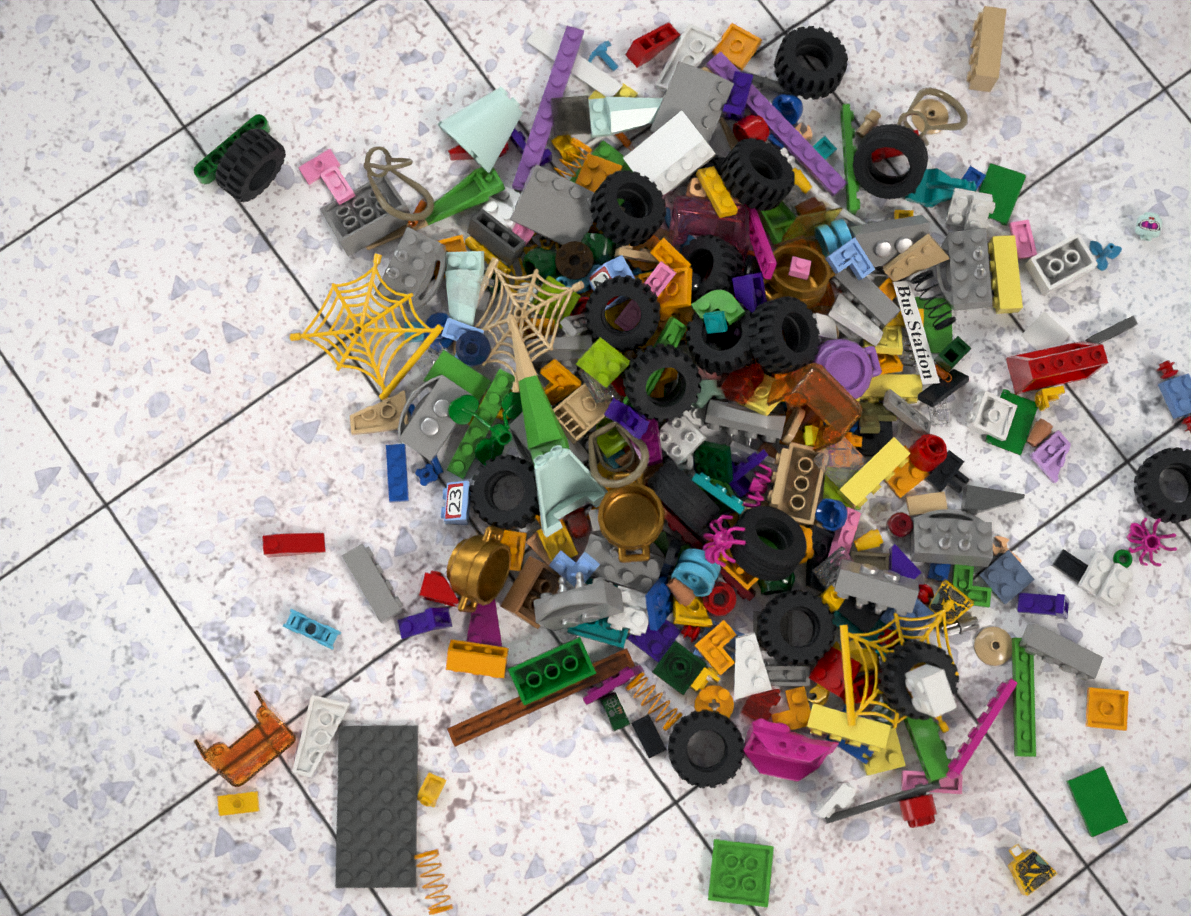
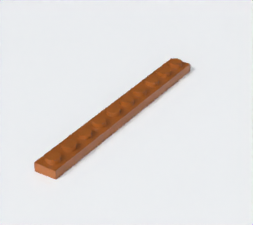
[447,648,635,747]

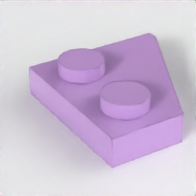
[1029,430,1071,483]

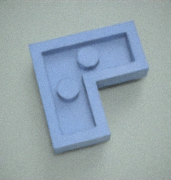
[825,238,875,281]
[441,318,484,367]
[549,551,600,587]

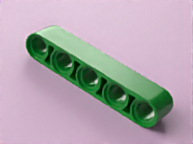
[194,114,270,185]

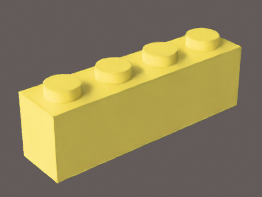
[987,235,1023,314]
[850,374,923,404]
[837,437,910,509]
[807,704,891,753]

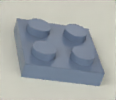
[979,550,1035,605]

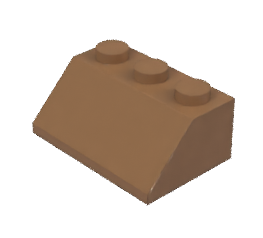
[500,556,567,629]

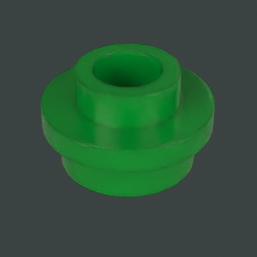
[1113,549,1133,568]

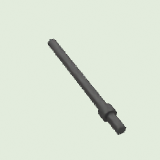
[825,780,941,824]

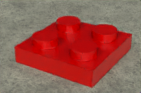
[808,645,863,699]

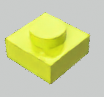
[803,425,820,448]

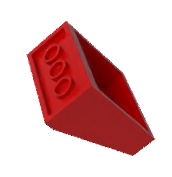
[1006,341,1108,395]

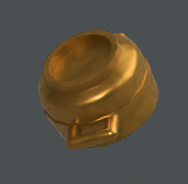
[763,244,837,309]
[598,472,665,563]
[446,526,512,613]

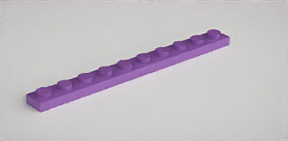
[512,25,584,191]
[706,52,847,197]

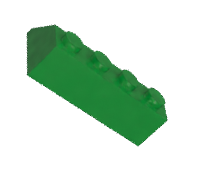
[508,637,596,706]

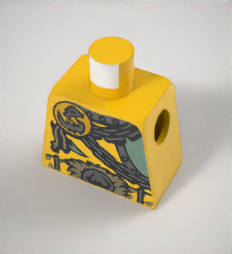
[928,579,974,627]
[1008,844,1057,896]

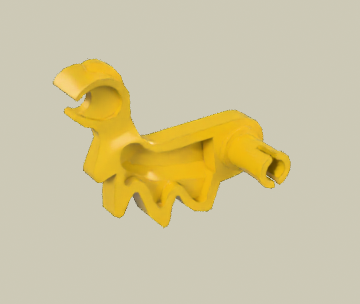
[808,640,880,706]

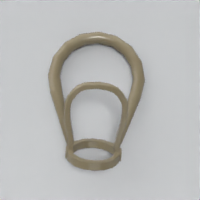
[897,88,968,146]
[363,146,434,221]
[588,421,649,488]

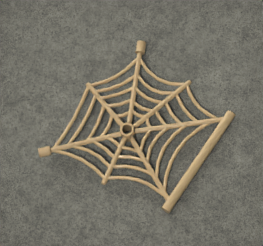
[475,257,584,393]

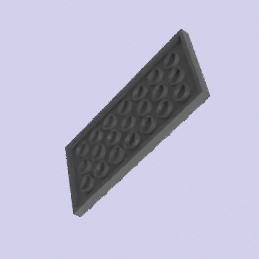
[335,725,418,888]

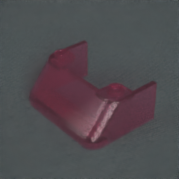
[668,196,750,262]

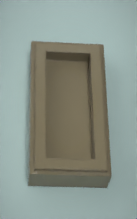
[850,551,890,570]

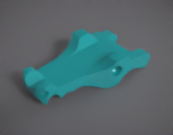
[904,168,977,208]

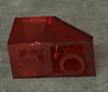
[721,363,765,405]
[565,508,589,539]
[739,689,781,721]

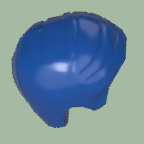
[772,94,803,125]
[815,498,848,531]

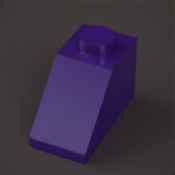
[732,273,767,313]
[889,544,922,579]

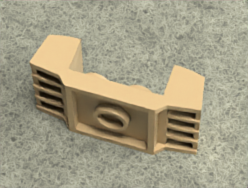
[553,377,624,445]

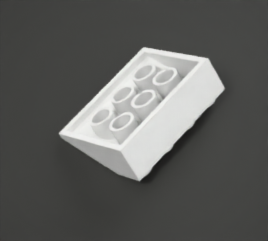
[623,111,716,199]

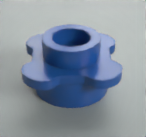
[415,464,438,486]

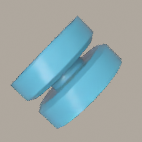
[815,219,852,257]
[671,549,721,597]

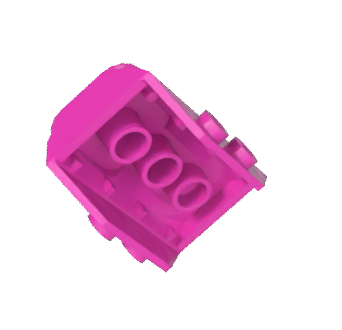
[744,719,839,782]

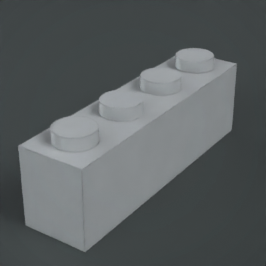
[829,266,901,330]
[342,544,403,624]
[1019,623,1104,681]

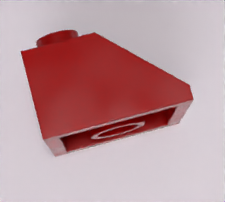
[419,570,459,608]

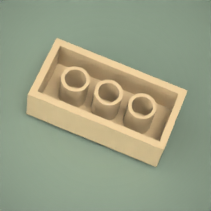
[966,6,1007,92]
[777,442,828,528]

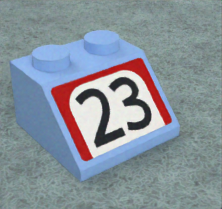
[587,255,635,311]
[441,481,471,525]

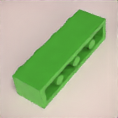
[901,715,951,783]

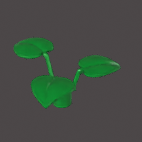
[448,392,523,466]

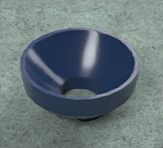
[456,331,491,366]

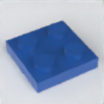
[645,576,673,631]

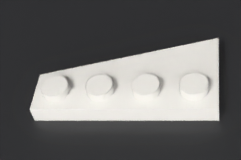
[656,23,722,91]
[292,695,350,777]

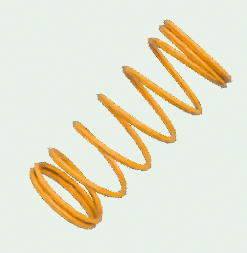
[553,137,592,179]
[625,672,683,731]
[414,849,453,915]

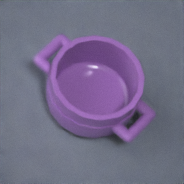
[794,339,882,405]

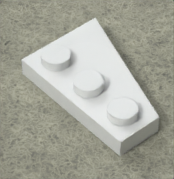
[828,293,883,347]
[734,632,772,700]

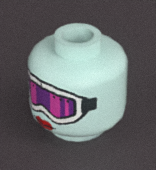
[1135,212,1162,241]

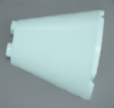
[437,86,522,173]
[534,445,608,537]

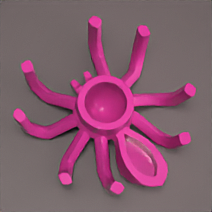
[743,463,772,508]
[703,515,746,567]
[1126,518,1177,567]

